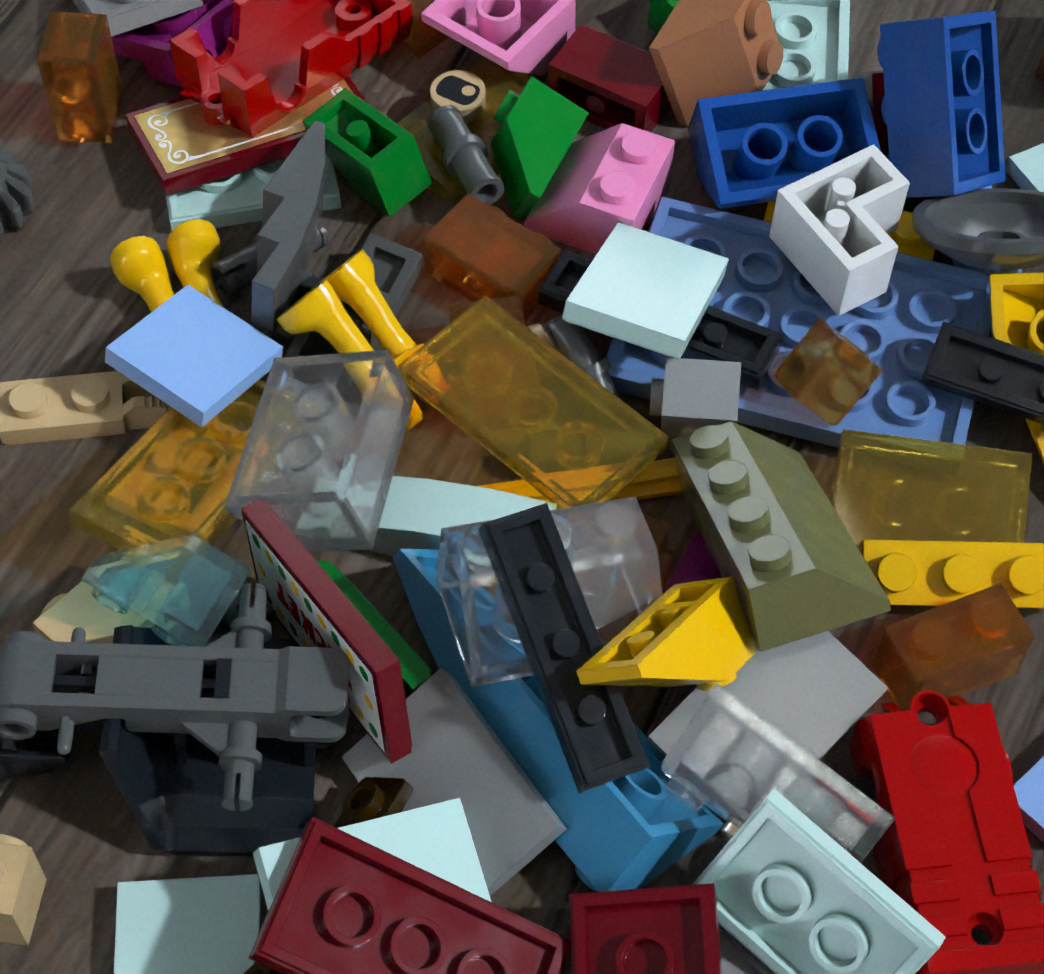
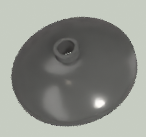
[913,188,1044,275]

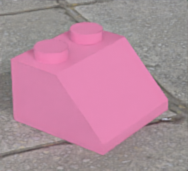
[421,0,576,76]
[524,123,675,255]

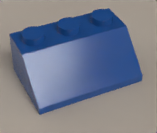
[877,10,1006,198]
[688,77,881,209]

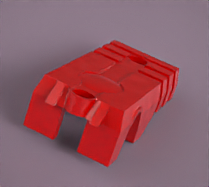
[169,0,413,138]
[849,690,1044,974]

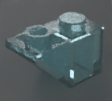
[81,534,250,647]

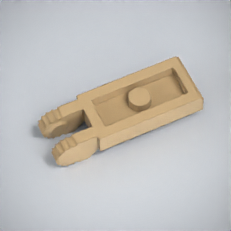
[0,371,170,446]

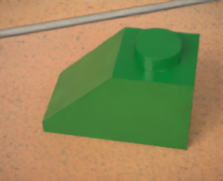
[490,76,589,221]
[302,88,432,217]

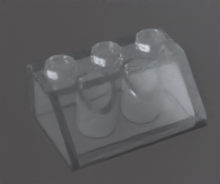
[224,350,414,551]
[435,496,663,687]
[661,683,896,863]

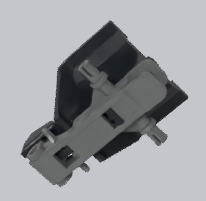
[0,583,349,857]

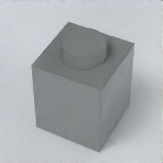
[649,357,741,439]

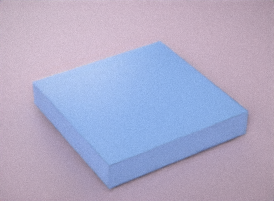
[105,285,283,428]

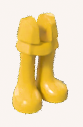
[110,219,223,312]
[276,249,449,431]

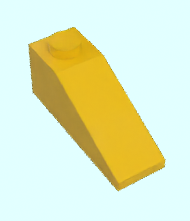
[576,576,757,691]

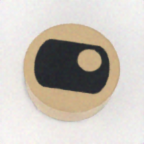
[430,70,486,124]

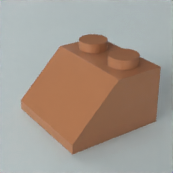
[649,0,783,127]

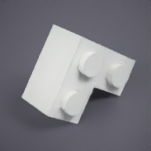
[769,144,910,316]

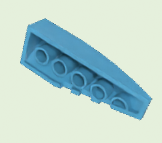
[393,549,724,892]

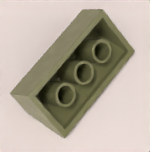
[671,421,891,652]

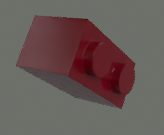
[548,24,671,133]

